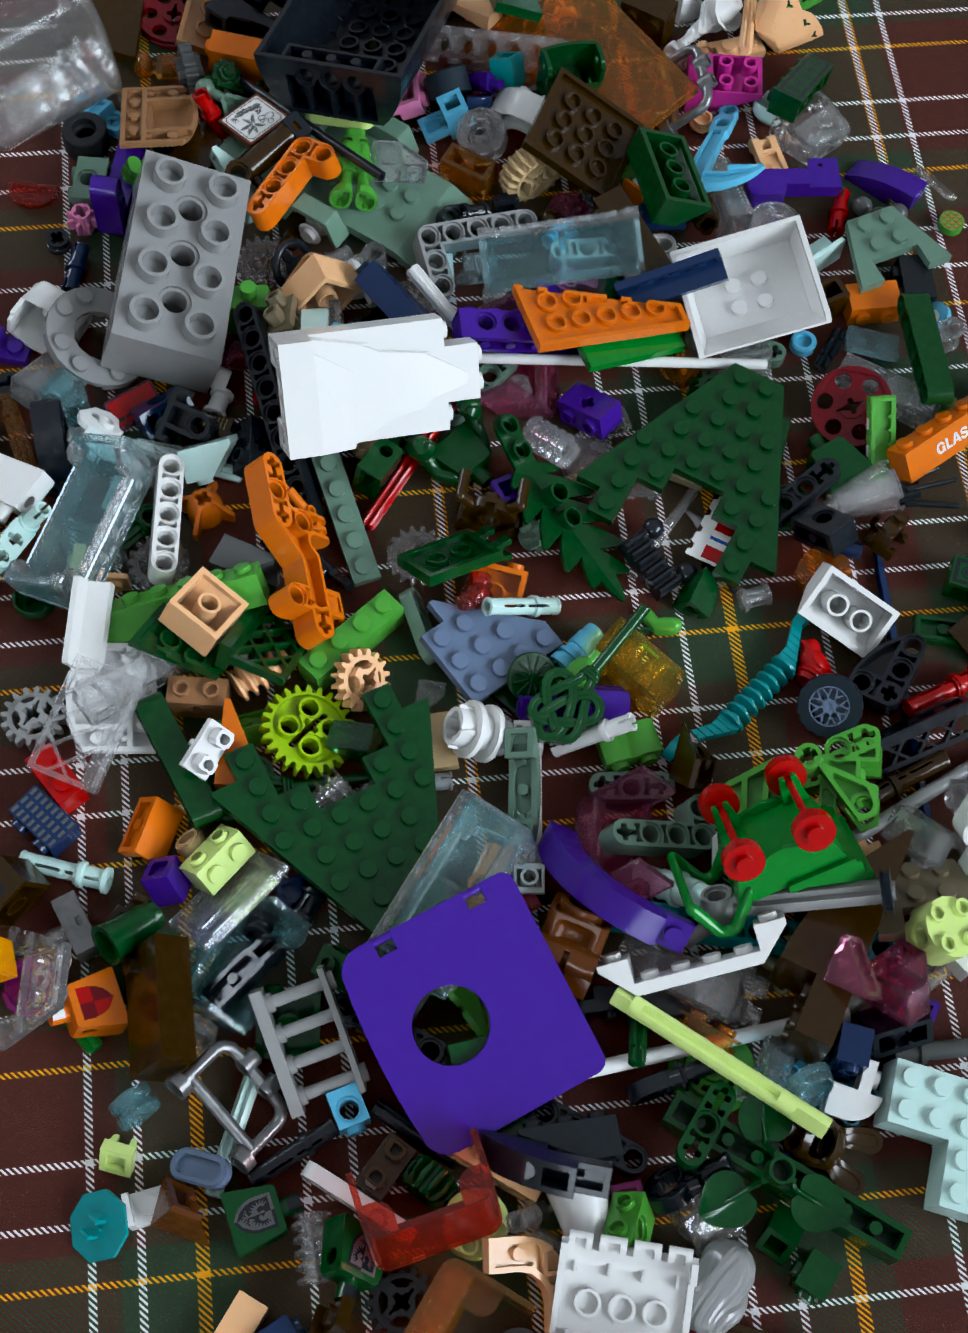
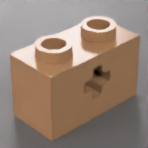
[165,675,231,720]

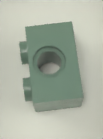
[68,156,111,210]

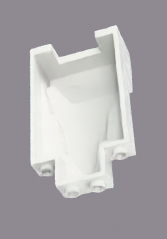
[268,313,484,460]

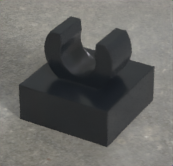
[492,192,519,214]

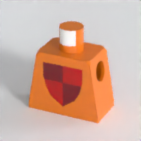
[46,967,128,1039]

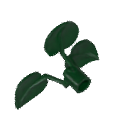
[698,1093,851,1233]

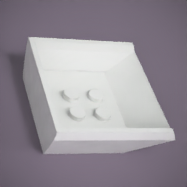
[669,214,832,359]

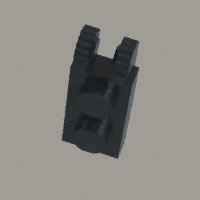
[202,933,287,1016]

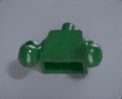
[405,398,494,489]

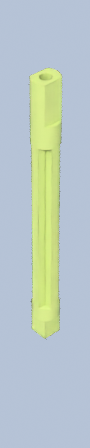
[609,986,833,1139]

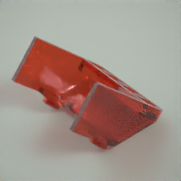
[345,1128,502,1271]

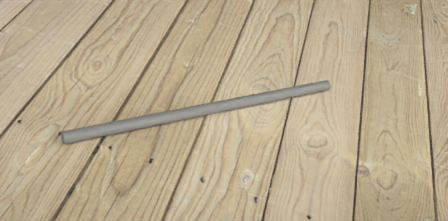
[685,760,968,948]

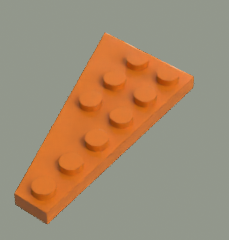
[511,284,691,353]

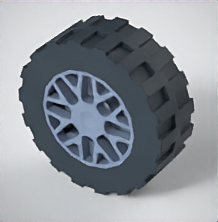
[797,673,864,739]

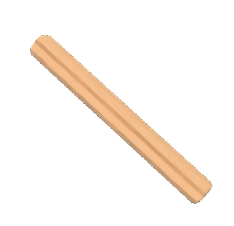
[738,0,757,56]

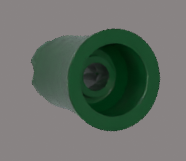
[91,900,165,965]

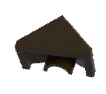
[669,720,717,789]

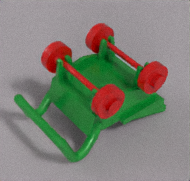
[667,754,876,938]

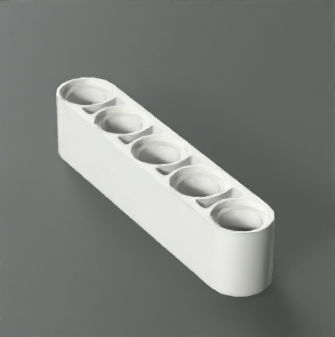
[147,454,185,585]

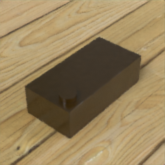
[122,933,197,1082]

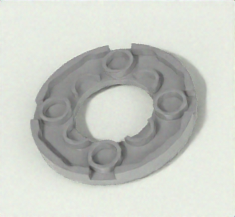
[43,286,140,390]

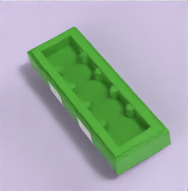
[866,394,896,479]

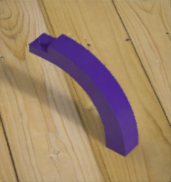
[537,820,695,954]

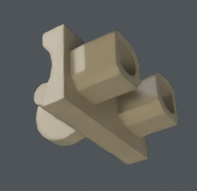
[263,288,301,334]

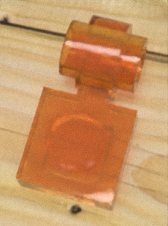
[134,53,179,80]

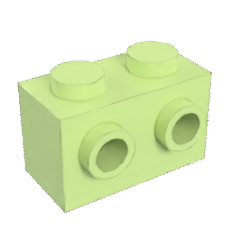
[179,824,256,896]

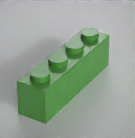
[298,589,404,691]

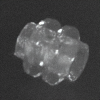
[456,106,508,165]

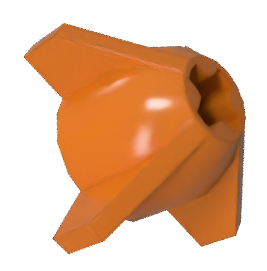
[182,481,236,541]

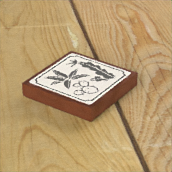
[218,93,288,150]

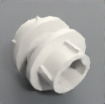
[443,700,513,763]

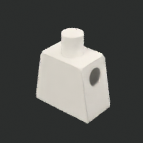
[0,453,55,525]

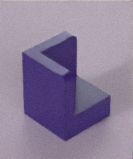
[140,855,192,907]

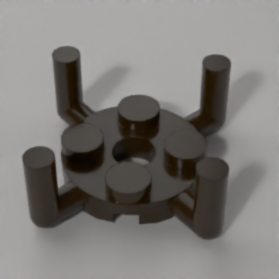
[453,468,531,541]

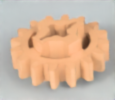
[331,648,390,712]

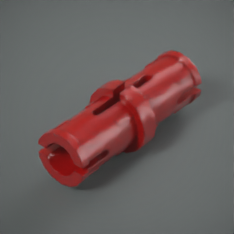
[192,87,229,139]
[827,188,850,238]

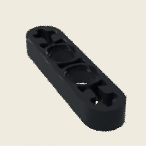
[778,458,841,529]

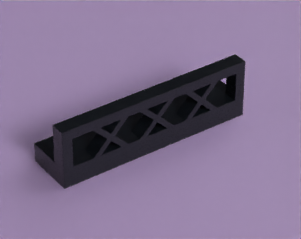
[864,695,968,776]

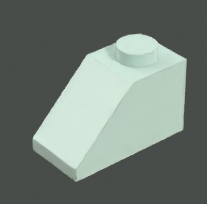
[177,433,238,486]

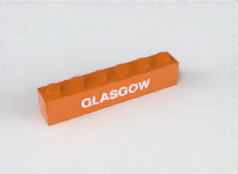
[886,396,968,483]

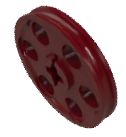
[141,0,187,50]
[810,366,892,448]

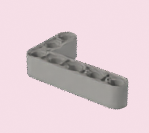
[412,209,537,299]

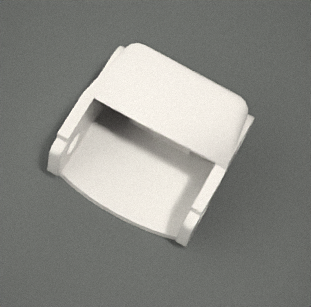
[7,281,93,358]

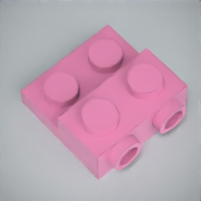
[393,70,430,121]

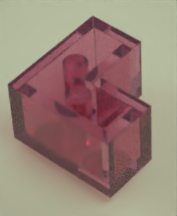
[859,939,931,1028]

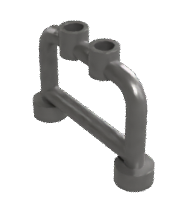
[645,45,718,134]
[165,1040,288,1174]

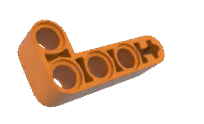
[247,136,342,231]

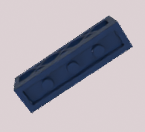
[613,248,729,303]

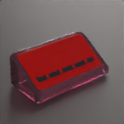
[103,379,159,432]

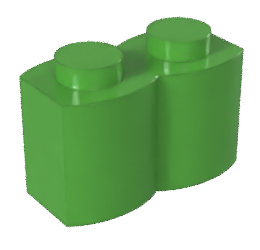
[595,718,663,772]

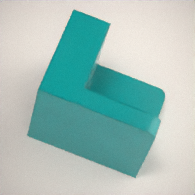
[489,51,526,90]

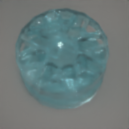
[108,1082,161,1132]

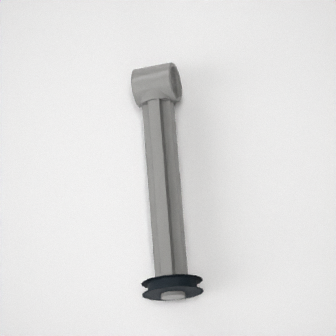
[700,866,897,925]

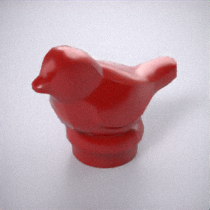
[795,639,834,687]

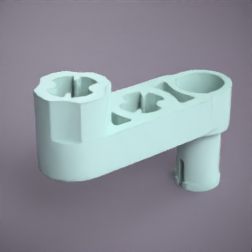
[0,501,52,574]

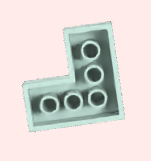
[873,1058,968,1223]

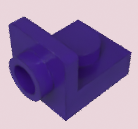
[0,326,33,367]

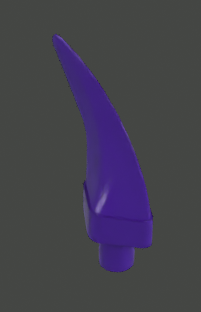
[468,71,504,94]

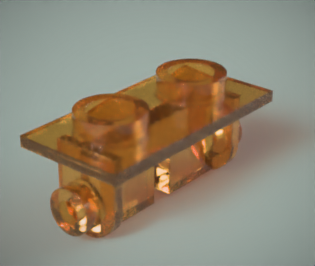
[677,1007,742,1056]

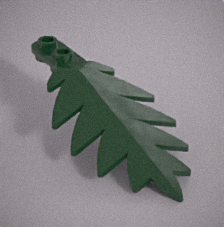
[493,414,629,603]

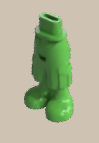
[329,127,378,212]

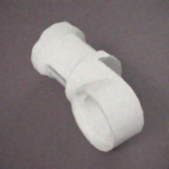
[202,366,234,417]

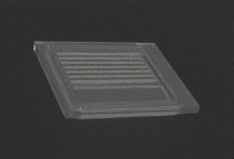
[167,849,290,951]

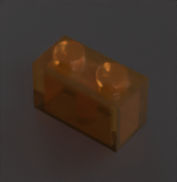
[440,142,497,200]

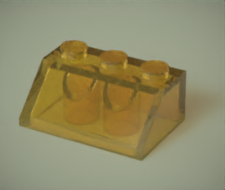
[595,616,686,718]

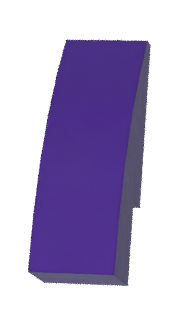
[844,160,928,211]

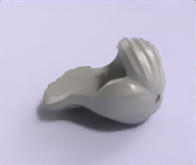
[690,1238,756,1333]

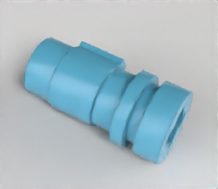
[548,623,604,668]

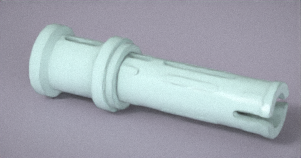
[19,850,114,895]

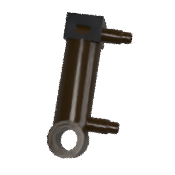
[225,110,313,189]

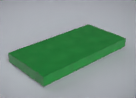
[576,332,686,373]

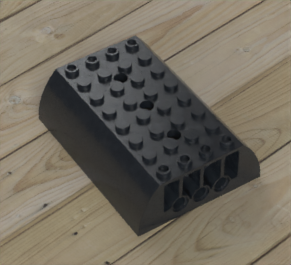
[254,0,458,126]

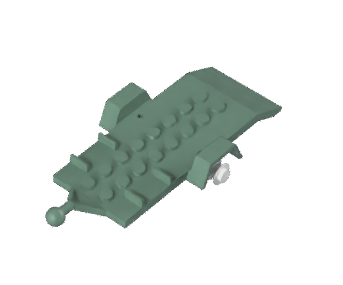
[195,78,474,270]

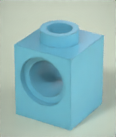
[325,1081,371,1137]

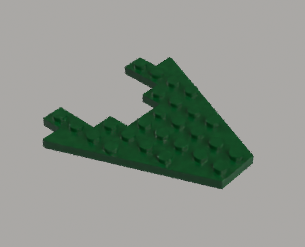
[576,363,784,589]
[210,683,444,949]

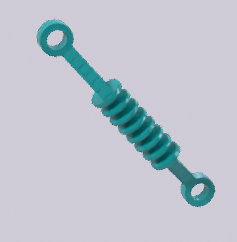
[662,613,810,763]

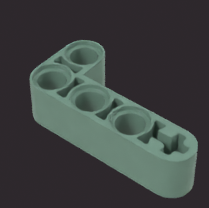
[598,794,716,859]

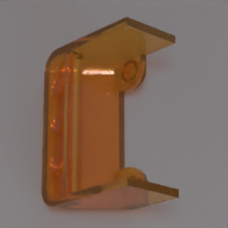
[404,1258,538,1333]

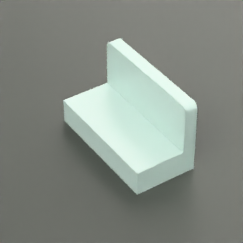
[809,236,846,272]

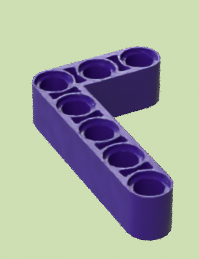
[89,138,150,236]

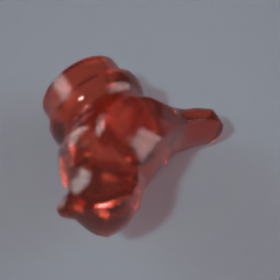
[455,571,494,611]

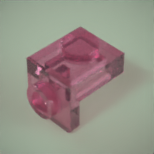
[546,192,589,227]

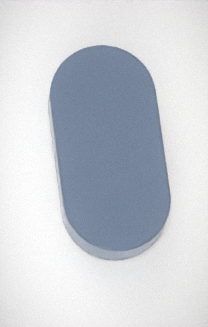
[170,1147,232,1191]

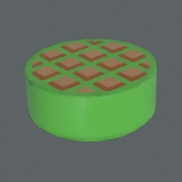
[937,210,965,236]

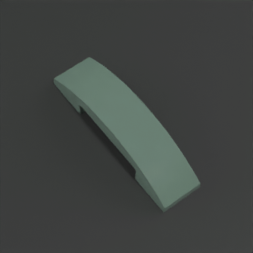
[504,727,541,850]

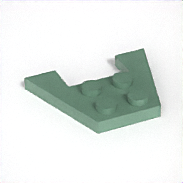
[844,205,952,294]

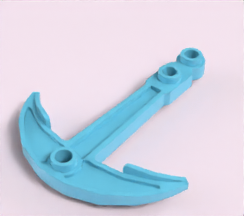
[693,105,765,192]

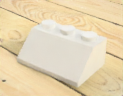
[797,562,900,658]

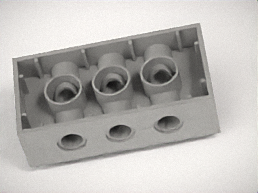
[100,149,251,394]

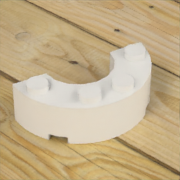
[482,86,546,136]

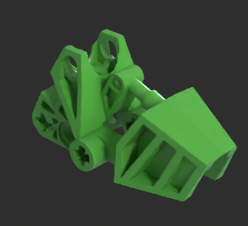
[724,723,883,833]

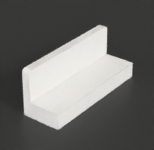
[62,575,115,672]

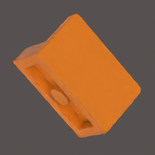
[117,796,184,862]

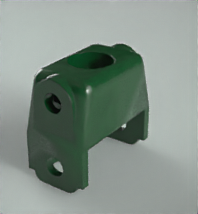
[536,40,606,96]

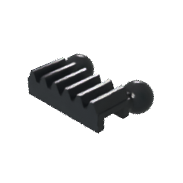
[617,517,698,601]

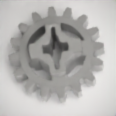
[0,686,68,751]

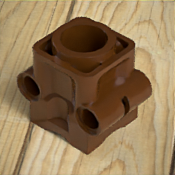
[541,892,612,1000]

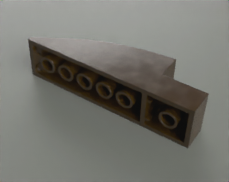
[767,829,915,1068]

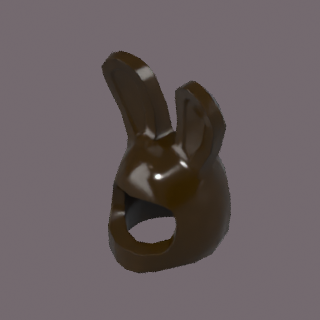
[782,1120,883,1197]

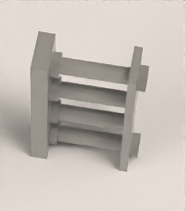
[248,964,371,1119]

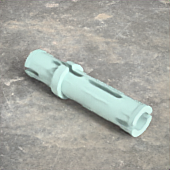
[481,595,561,618]

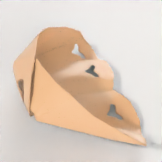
[754,0,823,53]

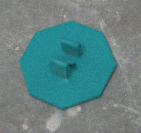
[70,1189,129,1263]

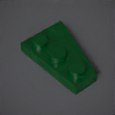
[127,603,224,680]

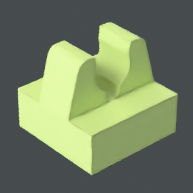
[99,1134,137,1178]

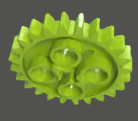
[259,685,356,779]

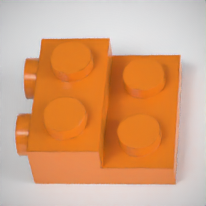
[461,562,529,616]

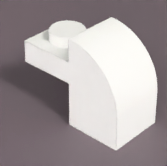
[819,1059,883,1121]

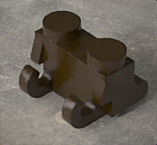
[859,510,909,561]

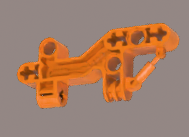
[244,452,346,650]

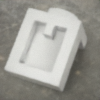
[121,1185,161,1231]

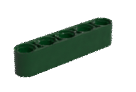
[897,292,954,405]
[132,691,224,830]

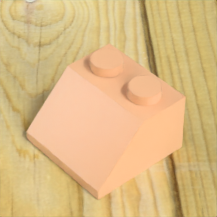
[158,567,249,657]

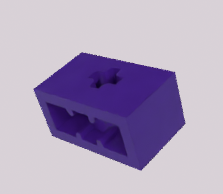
[557,382,623,441]

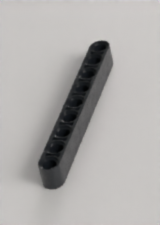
[233,301,327,522]

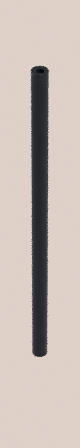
[239,75,386,181]

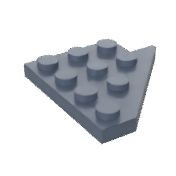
[419,600,563,702]

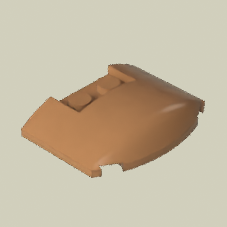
[119,85,199,149]

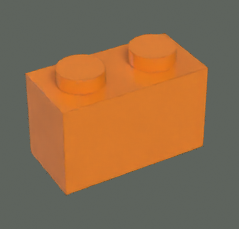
[843,280,900,326]

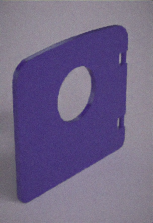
[341,872,606,1155]

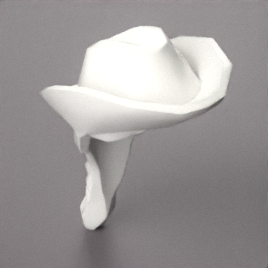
[677,0,743,45]

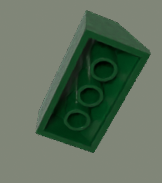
[626,127,712,227]

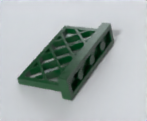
[214,583,307,686]

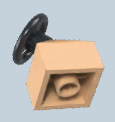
[272,238,362,322]

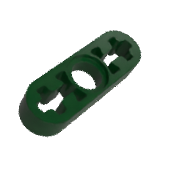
[674,1081,737,1170]

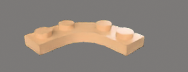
[482,1235,559,1333]

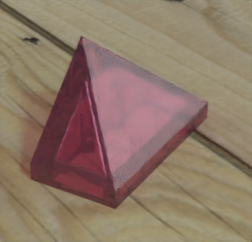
[824,934,883,1002]

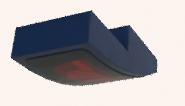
[464,93,493,111]

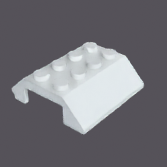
[549,1229,699,1333]

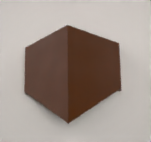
[151,1175,210,1247]

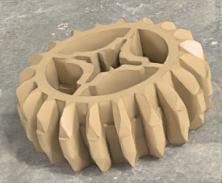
[498,148,561,203]

